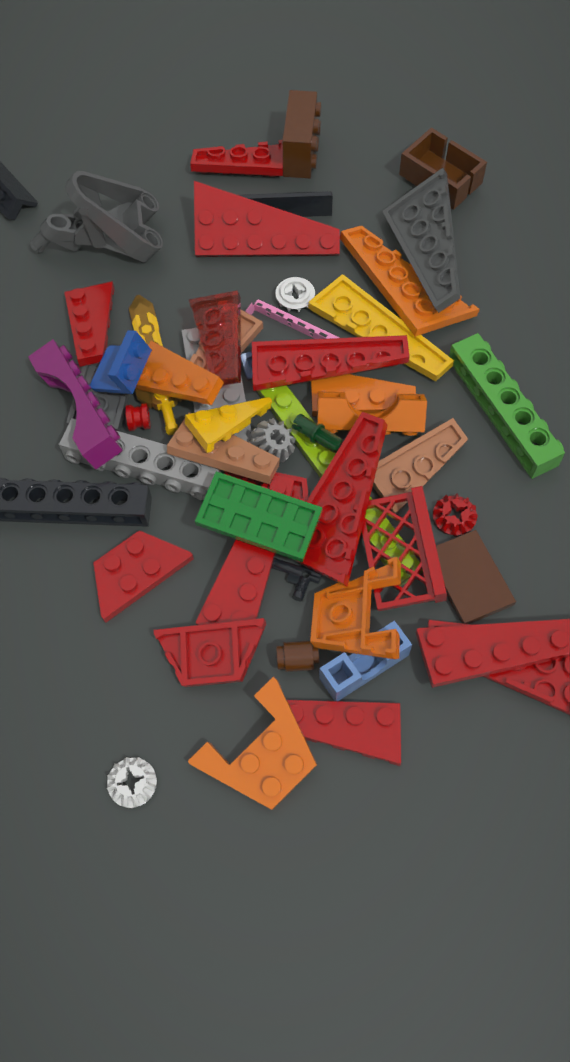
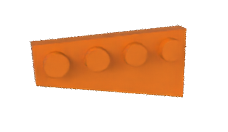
[135,341,224,405]
[311,374,416,417]

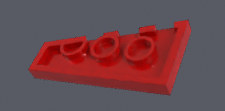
[190,140,283,176]
[64,281,114,367]
[287,700,401,766]

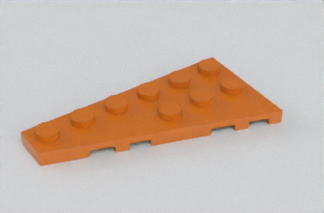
[340,225,480,337]

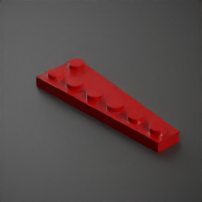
[252,335,410,391]
[195,475,295,625]
[416,619,570,688]

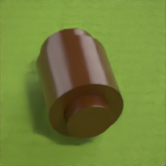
[276,640,319,672]

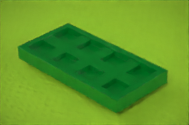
[195,471,322,562]

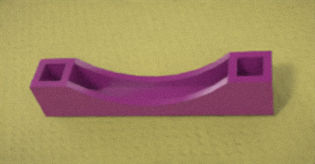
[28,339,123,469]

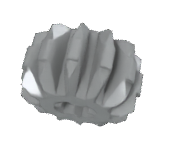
[250,418,296,463]

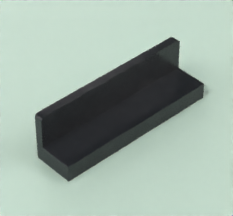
[0,161,38,220]
[239,191,333,217]

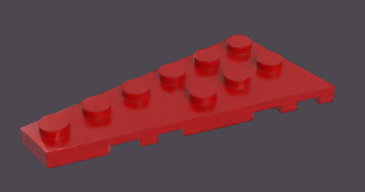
[194,181,340,257]
[288,412,388,587]

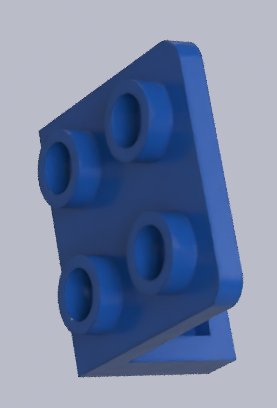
[90,330,152,394]

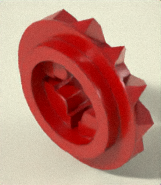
[433,493,478,536]

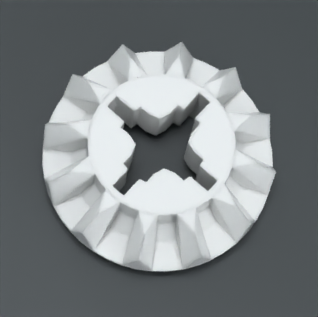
[276,277,315,312]
[107,757,157,808]

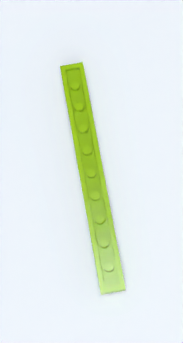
[252,380,423,586]

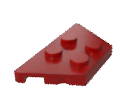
[93,530,194,623]
[154,618,266,687]

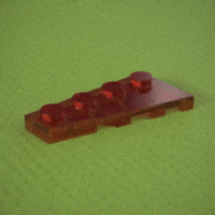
[189,290,241,386]

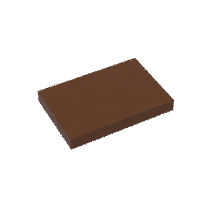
[436,530,516,624]

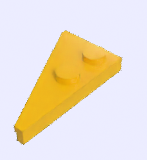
[185,397,272,453]

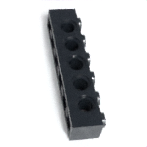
[0,478,152,527]

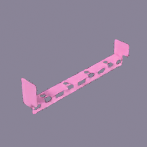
[245,299,339,339]

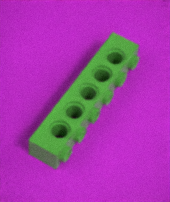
[449,333,565,479]

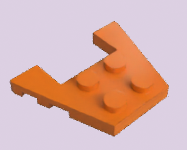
[310,557,401,659]
[188,677,317,810]

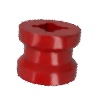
[126,403,151,431]

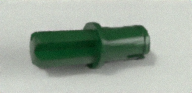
[292,414,343,453]

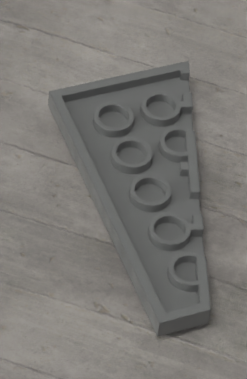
[382,168,461,313]

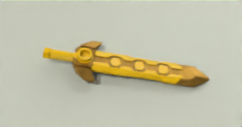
[129,295,182,436]

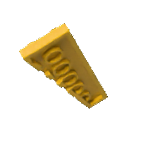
[308,274,454,382]

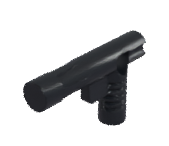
[272,557,322,602]

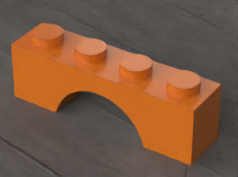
[317,391,427,436]

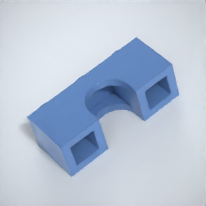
[319,621,412,701]

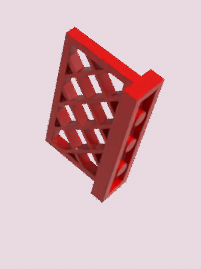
[362,486,447,612]

